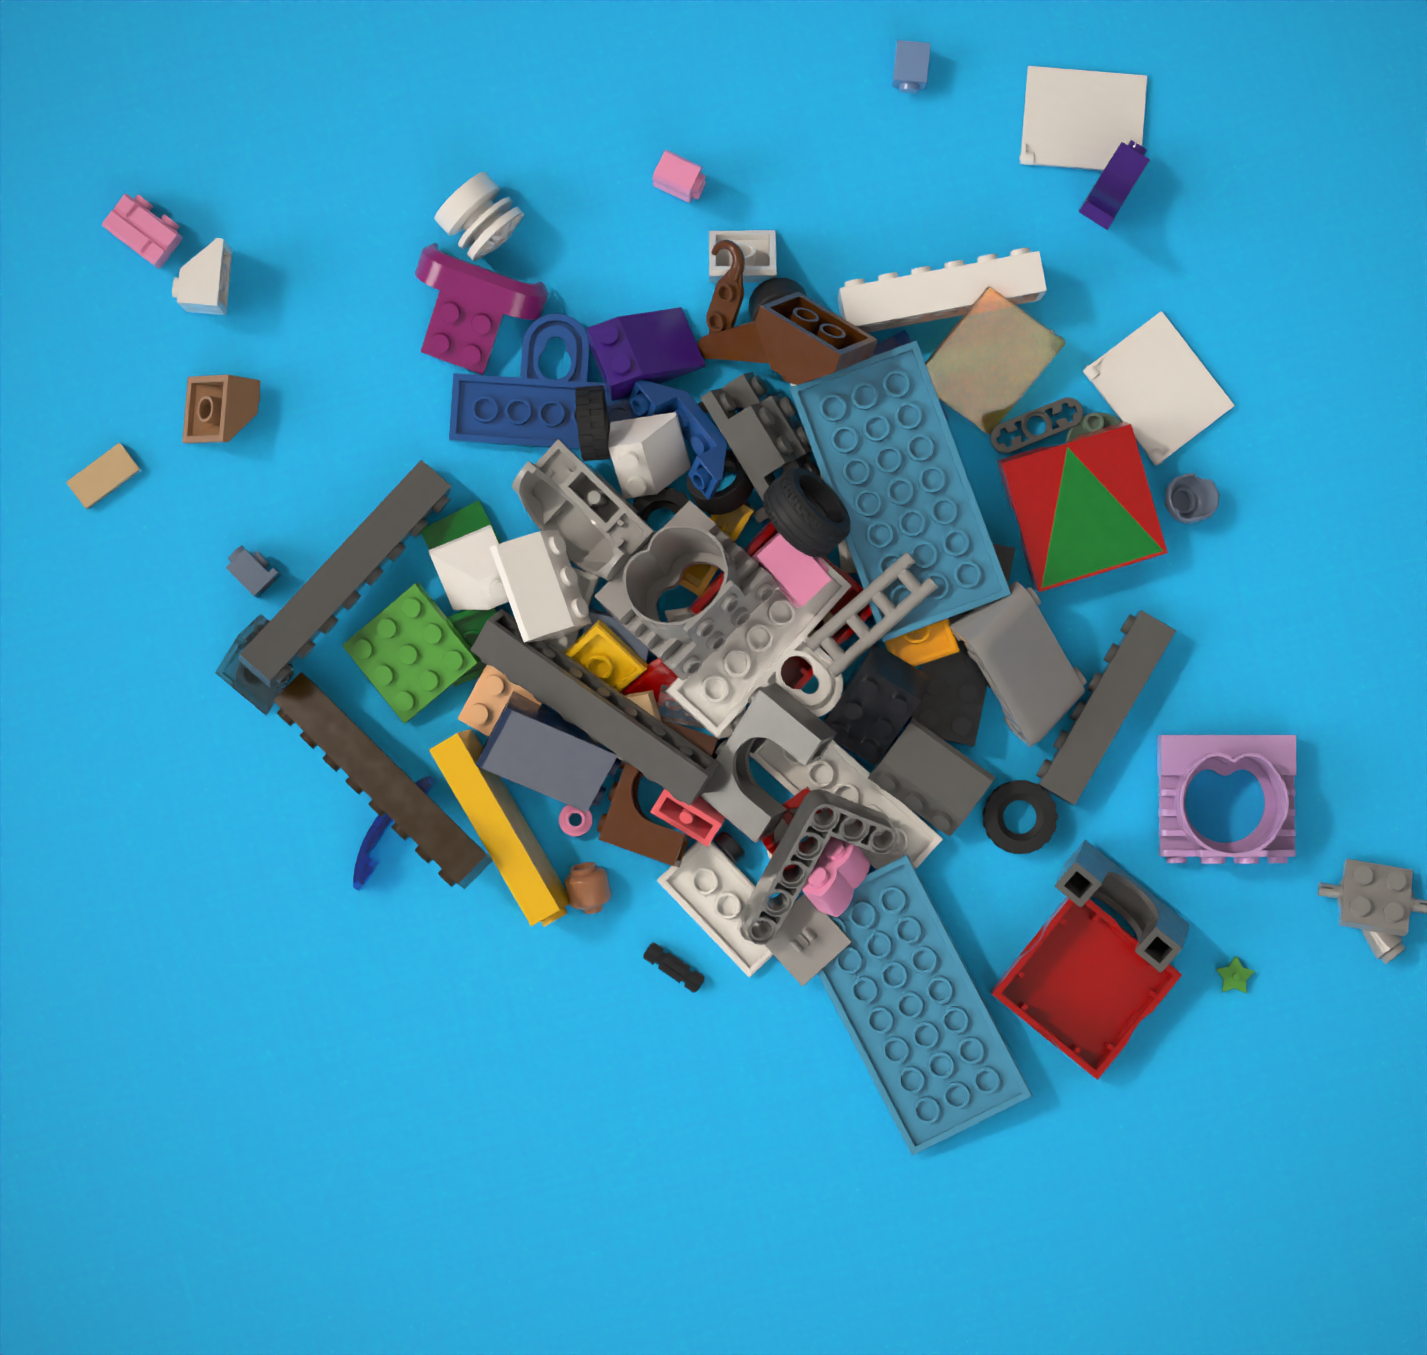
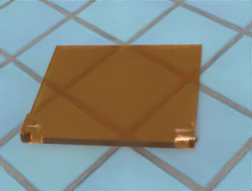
[925,286,1066,435]

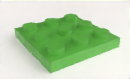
[342,582,481,724]

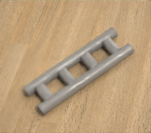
[805,552,938,677]

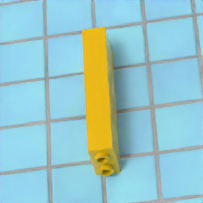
[429,729,570,927]

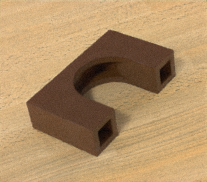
[597,719,723,868]

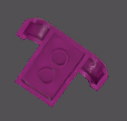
[415,243,549,375]

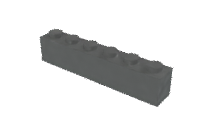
[1036,610,1176,805]

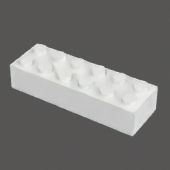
[837,248,1047,333]

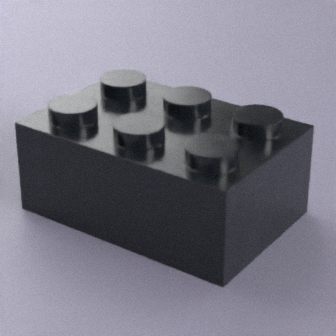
[823,644,932,766]

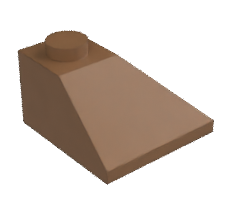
[182,374,260,444]

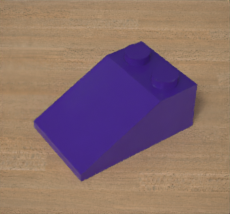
[587,307,706,401]

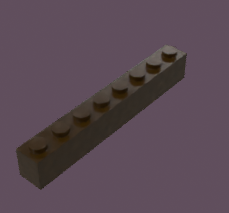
[273,672,493,889]

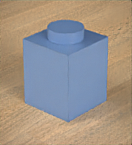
[892,40,931,94]

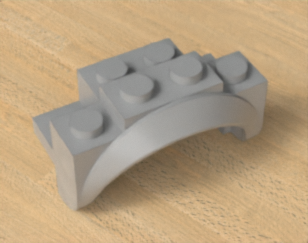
[512,439,656,581]

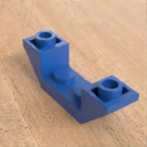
[628,380,727,500]

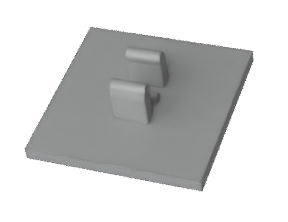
[764,894,852,987]

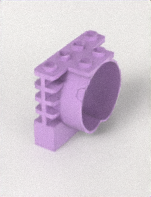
[1157,735,1296,864]

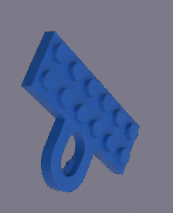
[449,313,640,450]

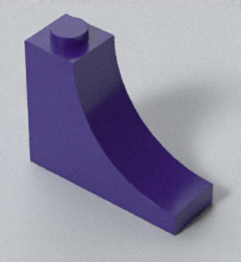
[1078,140,1150,230]

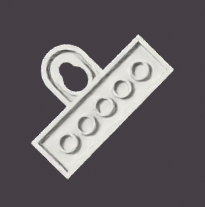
[665,557,851,737]
[749,739,943,870]

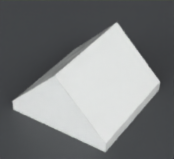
[709,230,777,283]

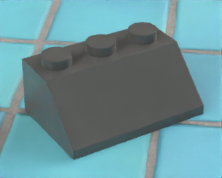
[868,718,995,837]

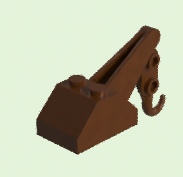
[698,240,878,385]

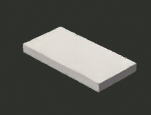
[657,841,773,978]

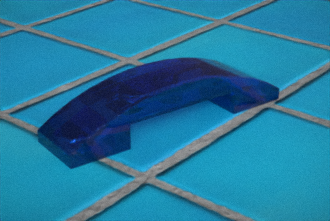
[353,776,437,891]

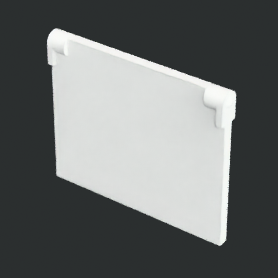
[1019,66,1147,171]
[1083,311,1235,466]

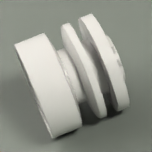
[434,171,524,262]

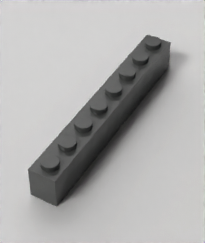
[239,460,451,688]
[470,609,720,806]

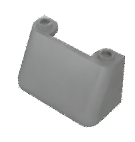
[949,581,1087,747]

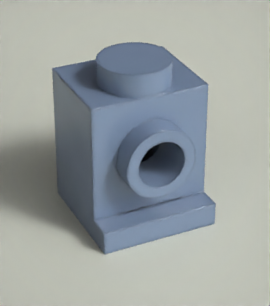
[226,545,282,598]

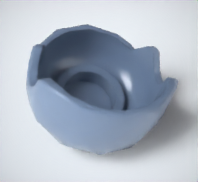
[1165,473,1220,524]

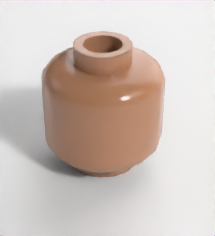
[564,862,612,914]

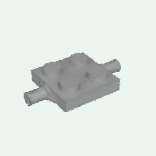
[1317,859,1427,937]

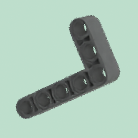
[741,789,899,945]

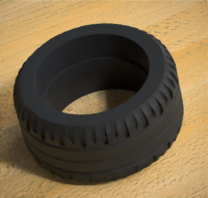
[763,468,851,557]

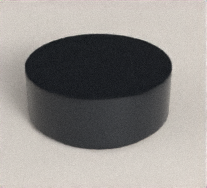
[714,831,745,864]

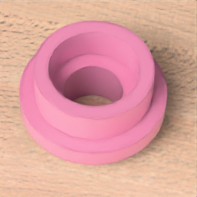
[559,805,592,836]

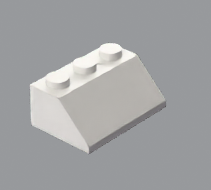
[490,530,592,643]

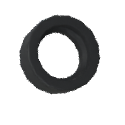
[687,450,754,515]

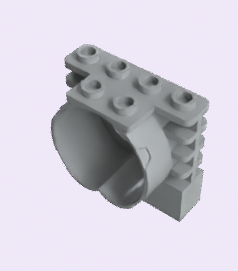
[594,500,778,680]

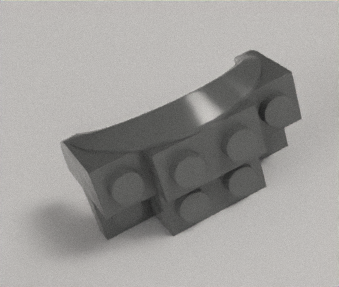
[698,372,820,523]

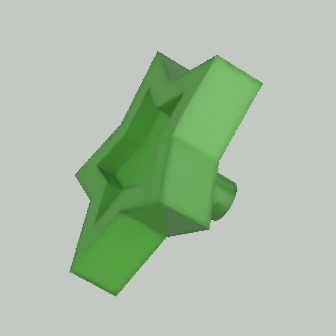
[1216,956,1255,994]

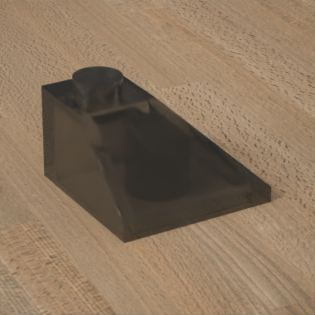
[215,614,294,715]

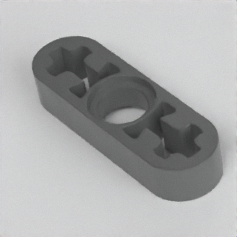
[990,397,1083,454]

